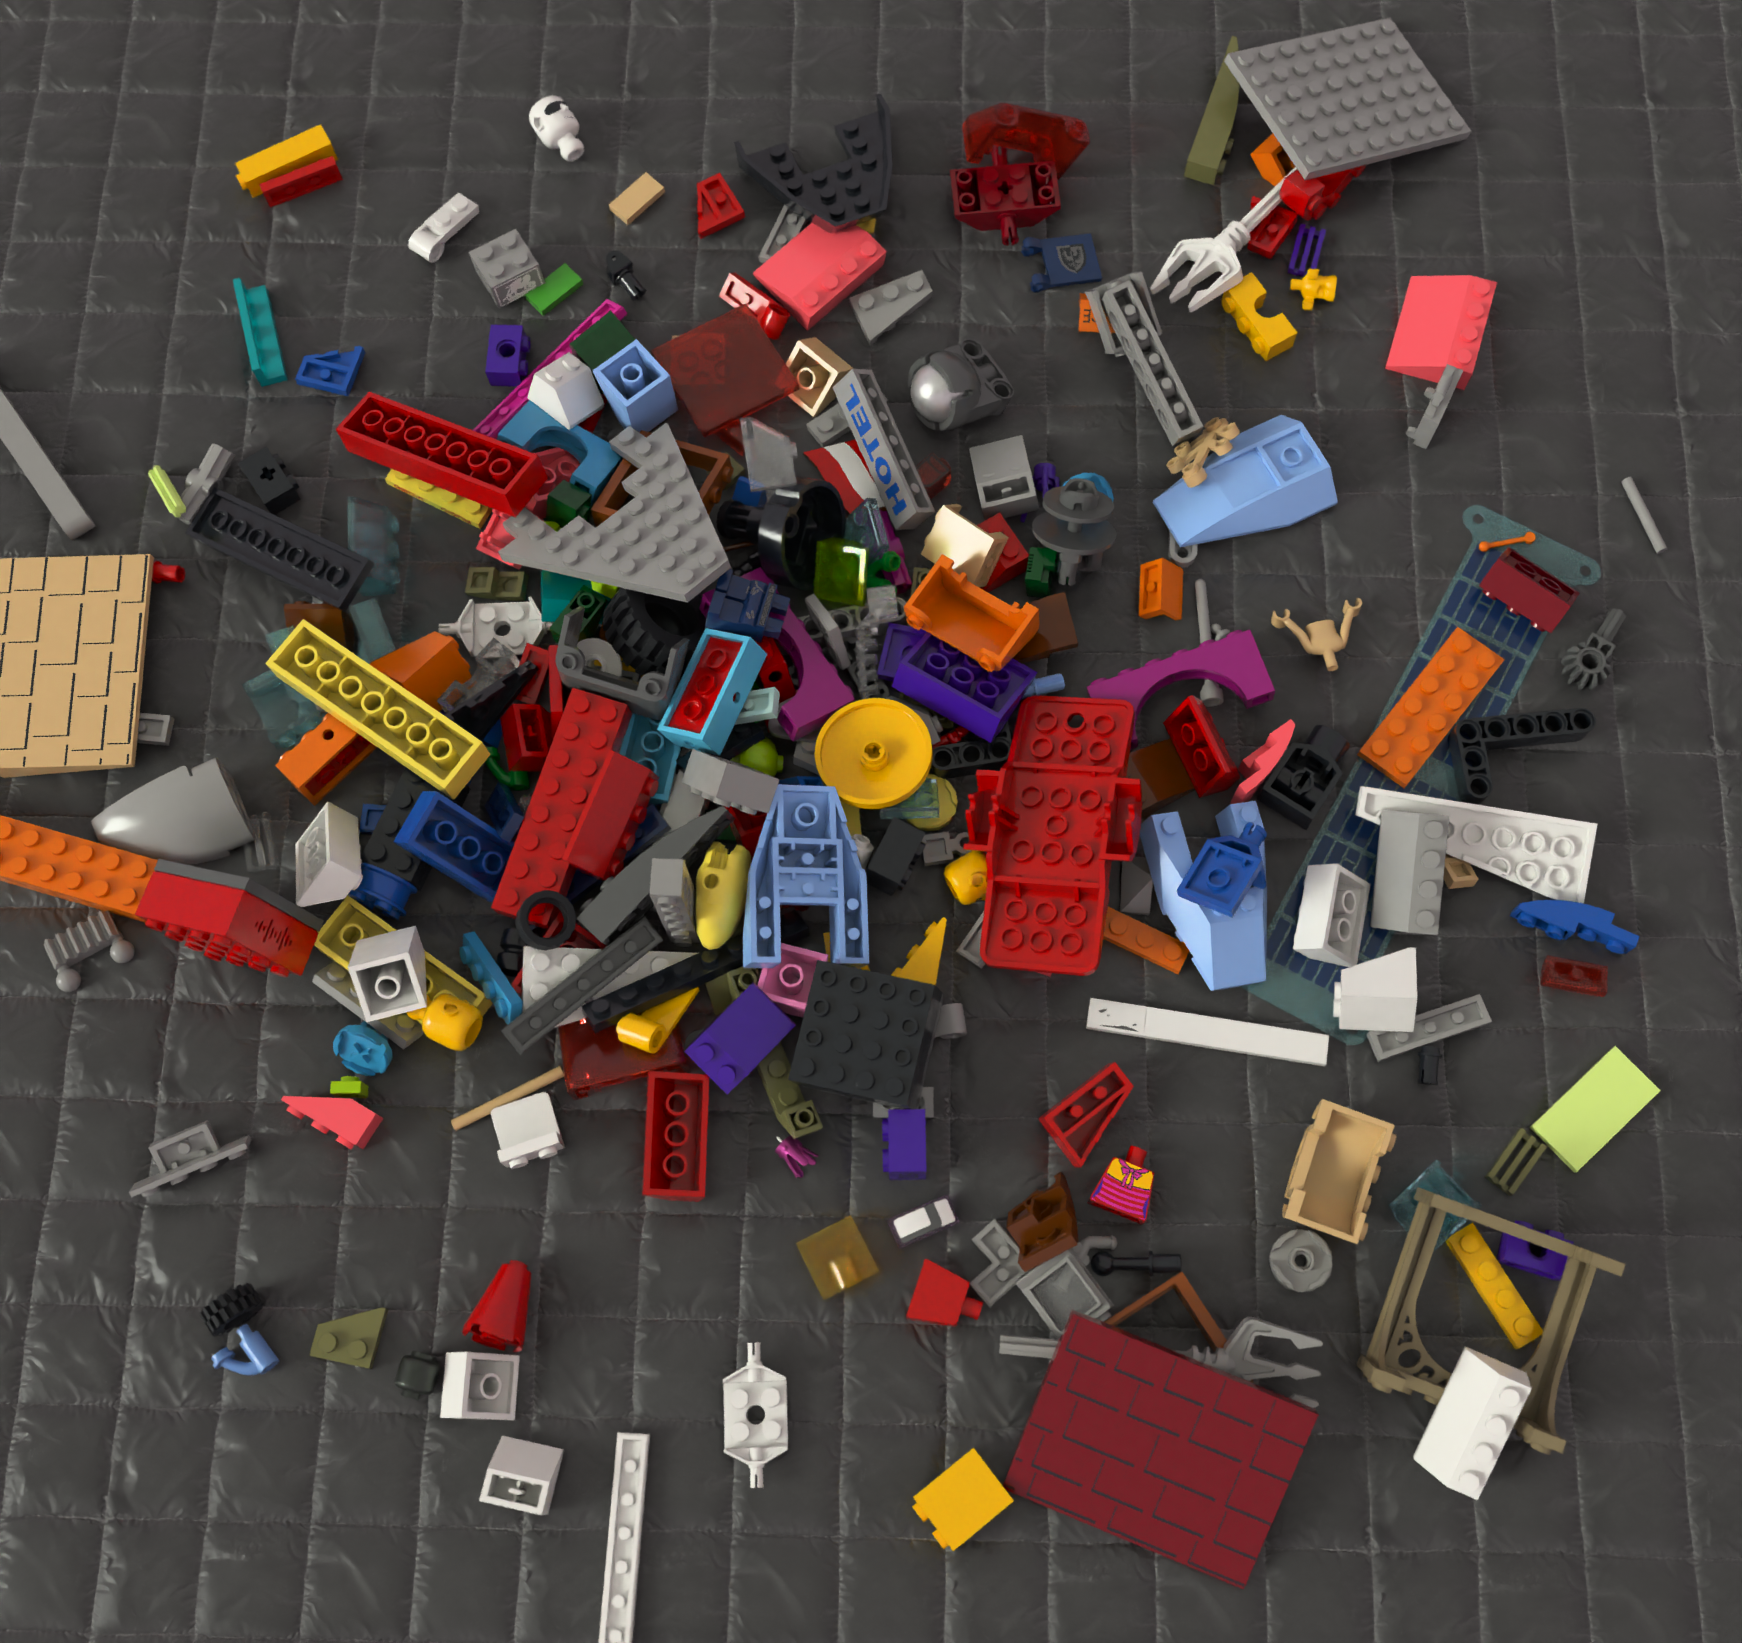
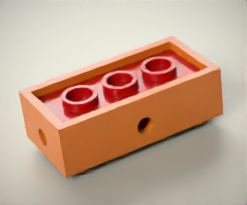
[275,713,377,806]

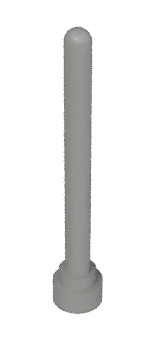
[1195,579,1224,707]

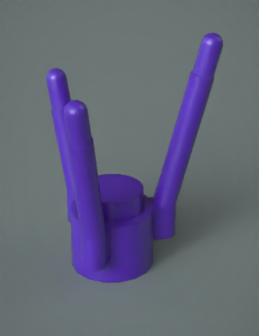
[1020,463,1060,523]

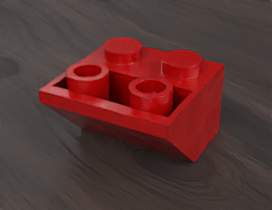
[500,704,552,772]

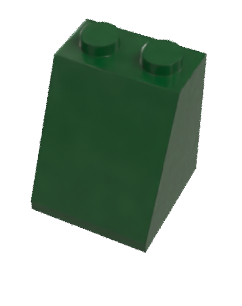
[570,310,635,396]

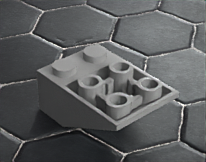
[969,435,1040,520]

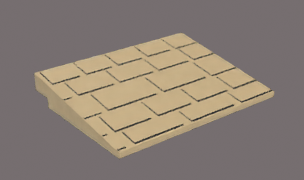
[0,554,154,778]

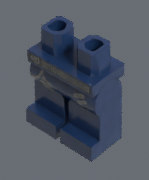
[705,569,791,643]

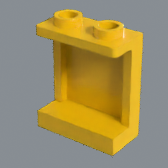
[912,1448,1014,1551]

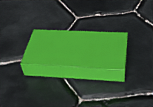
[525,263,584,316]

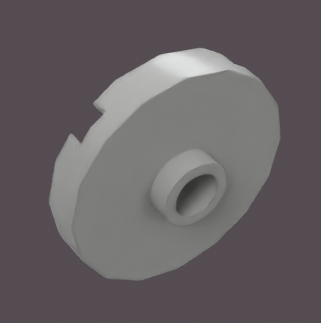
[1269,1229,1333,1293]

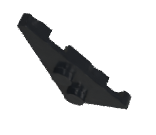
[444,660,539,741]

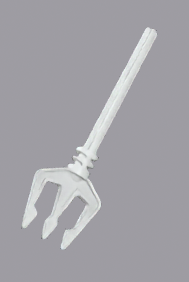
[1150,167,1297,312]

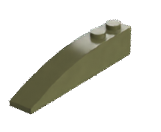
[1184,36,1240,185]

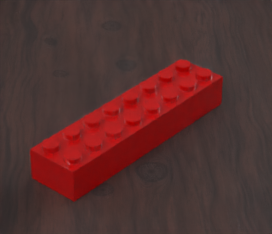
[336,391,548,518]
[491,687,632,930]

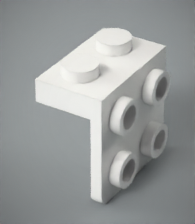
[491,1092,565,1169]

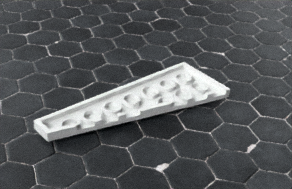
[1355,786,1597,903]

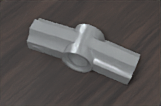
[172,443,236,525]

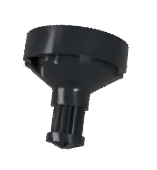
[716,476,846,591]

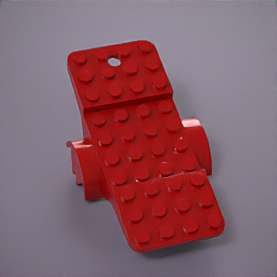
[963,695,1142,976]

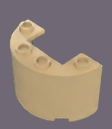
[1282,1099,1396,1244]

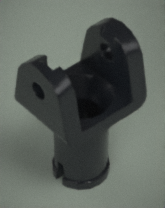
[606,250,646,301]

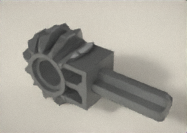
[1561,608,1626,691]

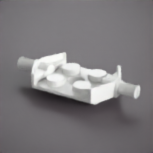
[438,597,554,657]
[722,1342,788,1488]

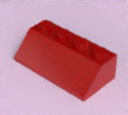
[562,750,659,881]
[642,1071,709,1202]

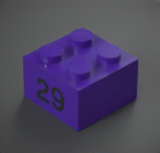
[882,1109,926,1180]

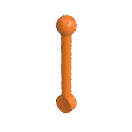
[1479,532,1536,552]

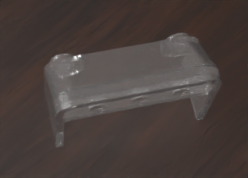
[740,416,798,506]

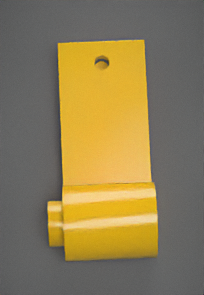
[616,987,699,1054]

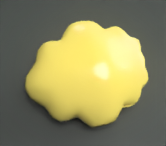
[695,842,751,950]

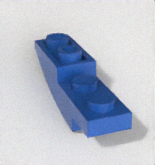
[1510,900,1640,954]

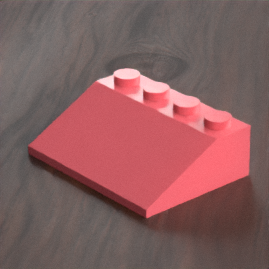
[753,223,887,331]
[1385,275,1497,390]

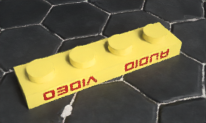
[385,469,492,529]

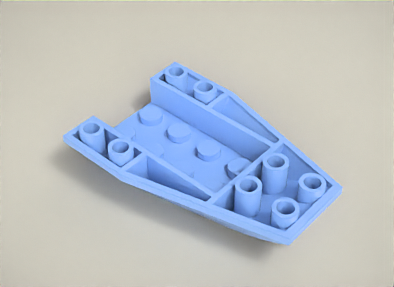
[1153,415,1338,548]

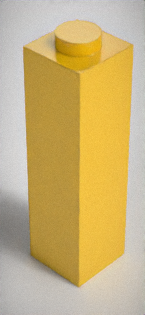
[235,124,338,198]

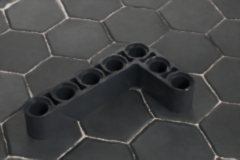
[1448,708,1596,805]
[930,721,1012,779]

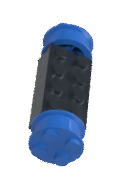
[348,767,471,920]

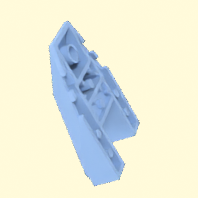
[743,784,869,969]
[1140,801,1267,991]

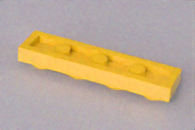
[1444,1223,1543,1350]

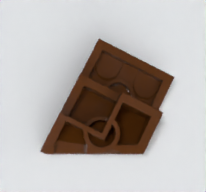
[1013,592,1078,663]
[1006,1172,1078,1272]

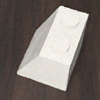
[348,925,427,1022]
[1333,947,1417,1032]

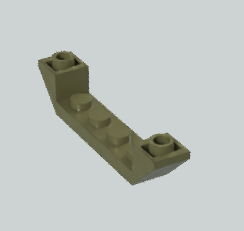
[727,967,823,1140]

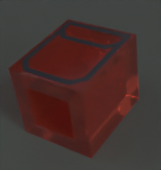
[915,452,951,500]

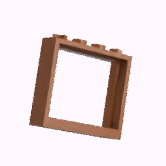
[591,430,734,527]
[1104,1272,1254,1383]

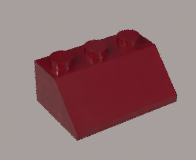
[1479,547,1580,633]

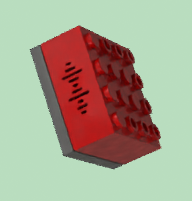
[135,859,323,978]

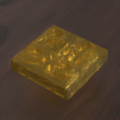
[796,1215,879,1300]

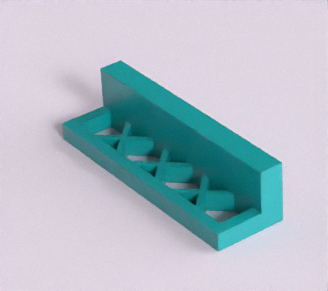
[233,278,288,387]

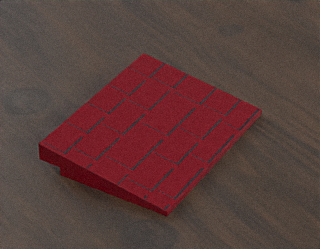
[1002,1309,1319,1589]

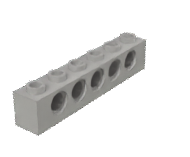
[1100,280,1204,447]
[649,858,700,947]

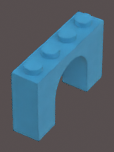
[497,400,623,506]

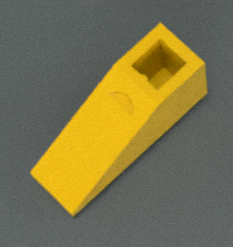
[891,917,947,985]

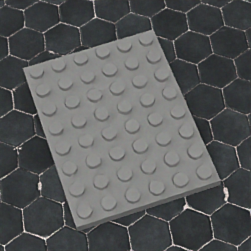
[1224,18,1472,180]

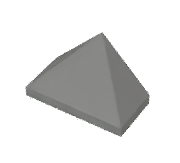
[1120,857,1153,915]

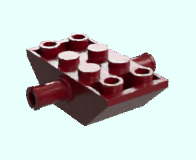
[950,146,1061,246]

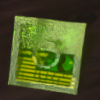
[814,537,869,607]

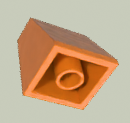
[370,631,474,712]

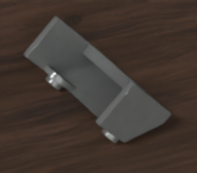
[555,606,689,720]

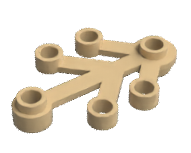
[1166,417,1240,488]

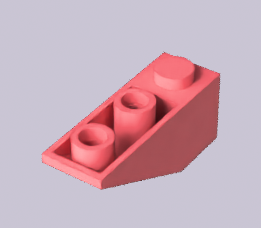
[281,1096,383,1150]

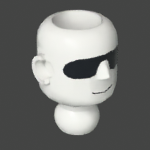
[529,95,584,162]

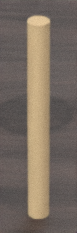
[451,1066,565,1131]

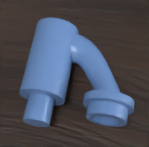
[211,1324,280,1375]

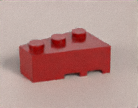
[1038,1062,1134,1168]

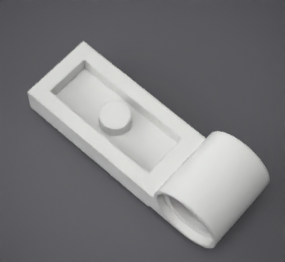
[408,193,479,263]

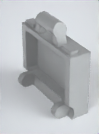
[1406,364,1463,449]

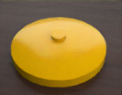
[815,698,933,809]

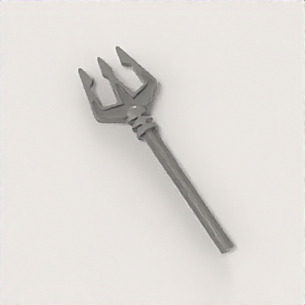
[999,1317,1323,1408]

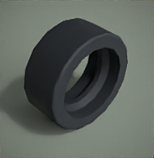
[515,890,576,951]

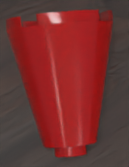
[462,1260,532,1352]

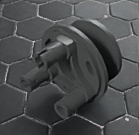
[1032,478,1117,586]

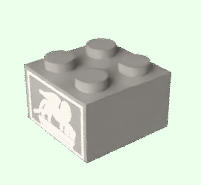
[469,229,545,308]

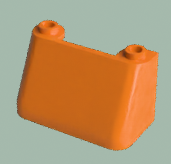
[904,554,1039,672]

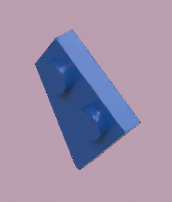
[295,346,366,396]

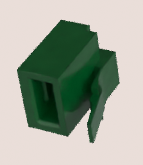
[1025,547,1069,598]

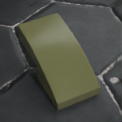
[465,567,529,601]

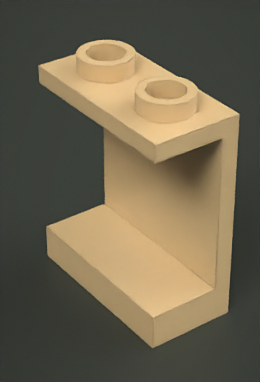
[921,504,1009,587]

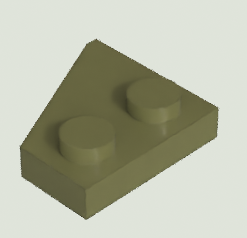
[309,1308,388,1369]

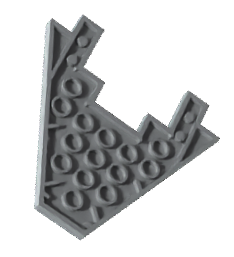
[498,423,731,603]

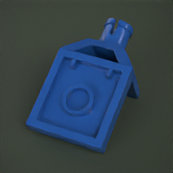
[1177,822,1267,918]

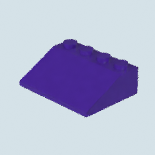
[892,632,1038,743]

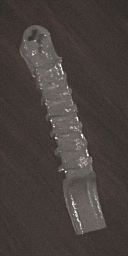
[855,585,898,699]

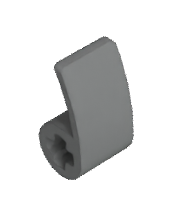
[934,1003,967,1039]

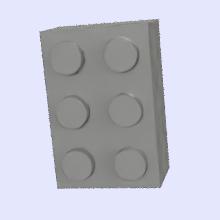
[682,749,779,815]

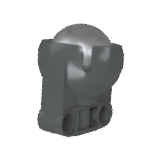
[907,339,1014,431]

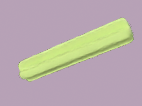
[148,465,186,517]

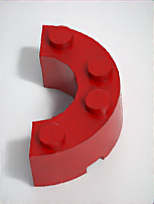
[1279,165,1366,220]

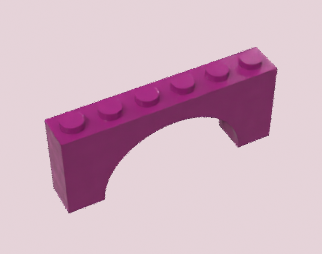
[699,567,855,742]
[1087,629,1275,750]

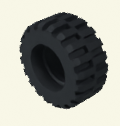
[603,588,714,679]

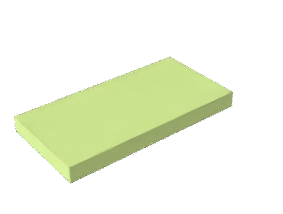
[1529,1046,1661,1173]

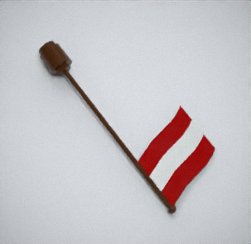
[723,439,888,552]

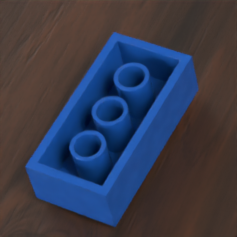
[393,791,515,902]

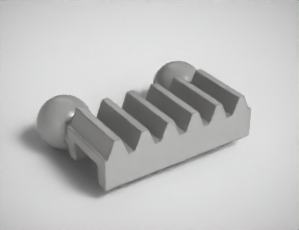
[43,910,135,992]

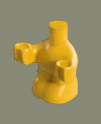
[1290,268,1337,311]

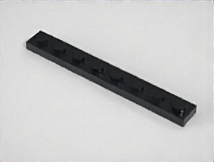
[581,910,810,1033]

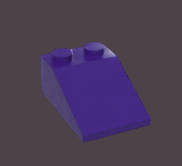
[684,982,796,1095]

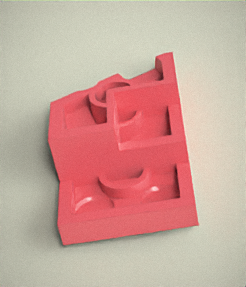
[1230,719,1296,804]

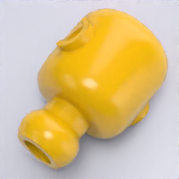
[943,851,988,905]
[406,993,483,1051]

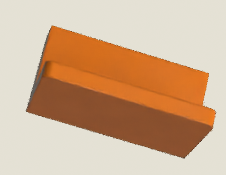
[1139,558,1183,621]

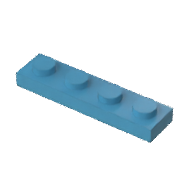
[459,931,523,1025]

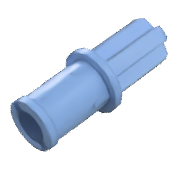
[1022,673,1065,699]

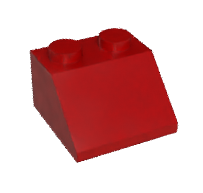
[977,512,1029,592]

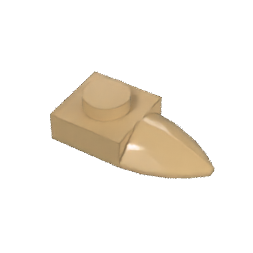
[1443,854,1479,889]

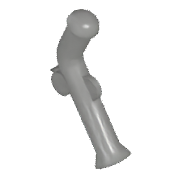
[1051,1235,1117,1294]

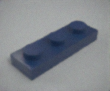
[485,781,525,842]

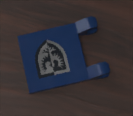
[1021,233,1102,293]

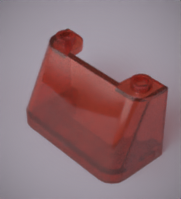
[962,103,1090,180]
[558,1012,691,1100]

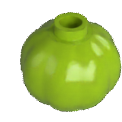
[730,737,783,777]

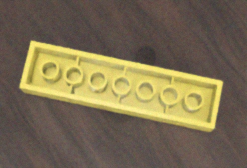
[265,619,491,800]

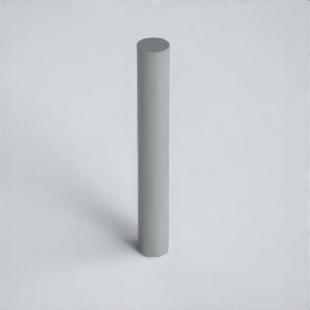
[1621,477,1668,554]

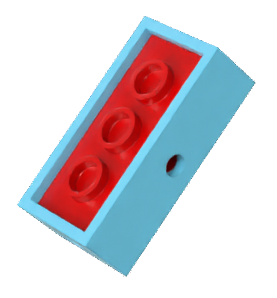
[657,628,767,756]

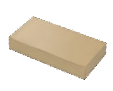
[609,172,665,225]

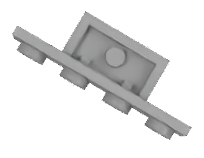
[129,1120,252,1198]

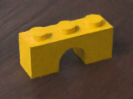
[1221,272,1297,361]

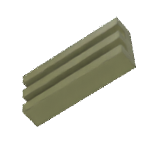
[1485,1128,1547,1196]

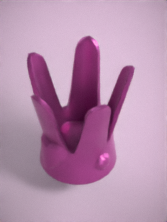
[775,1135,819,1178]

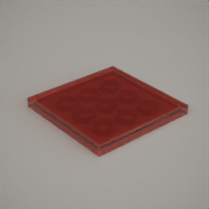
[651,303,799,438]

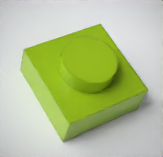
[330,1076,369,1098]

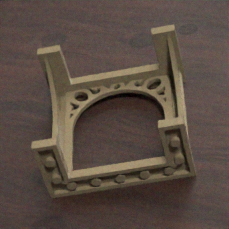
[1356,1187,1626,1455]

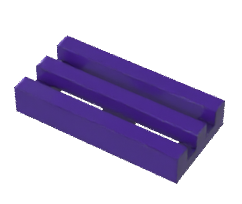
[1287,224,1326,277]

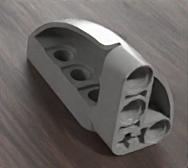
[91,757,256,865]

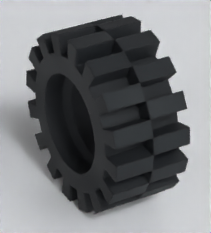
[200,1283,264,1337]

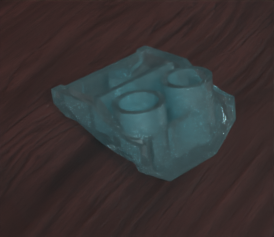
[1389,1159,1482,1251]

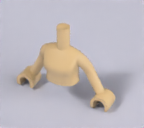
[1271,598,1362,671]

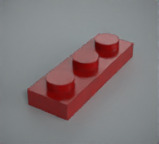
[259,156,343,208]

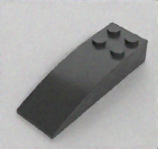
[576,806,736,945]

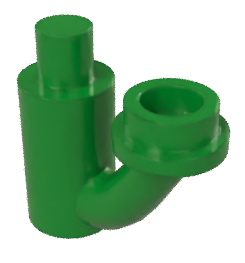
[854,551,901,599]
[485,747,529,791]

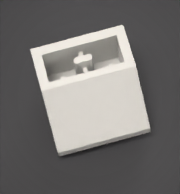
[479,1436,564,1515]

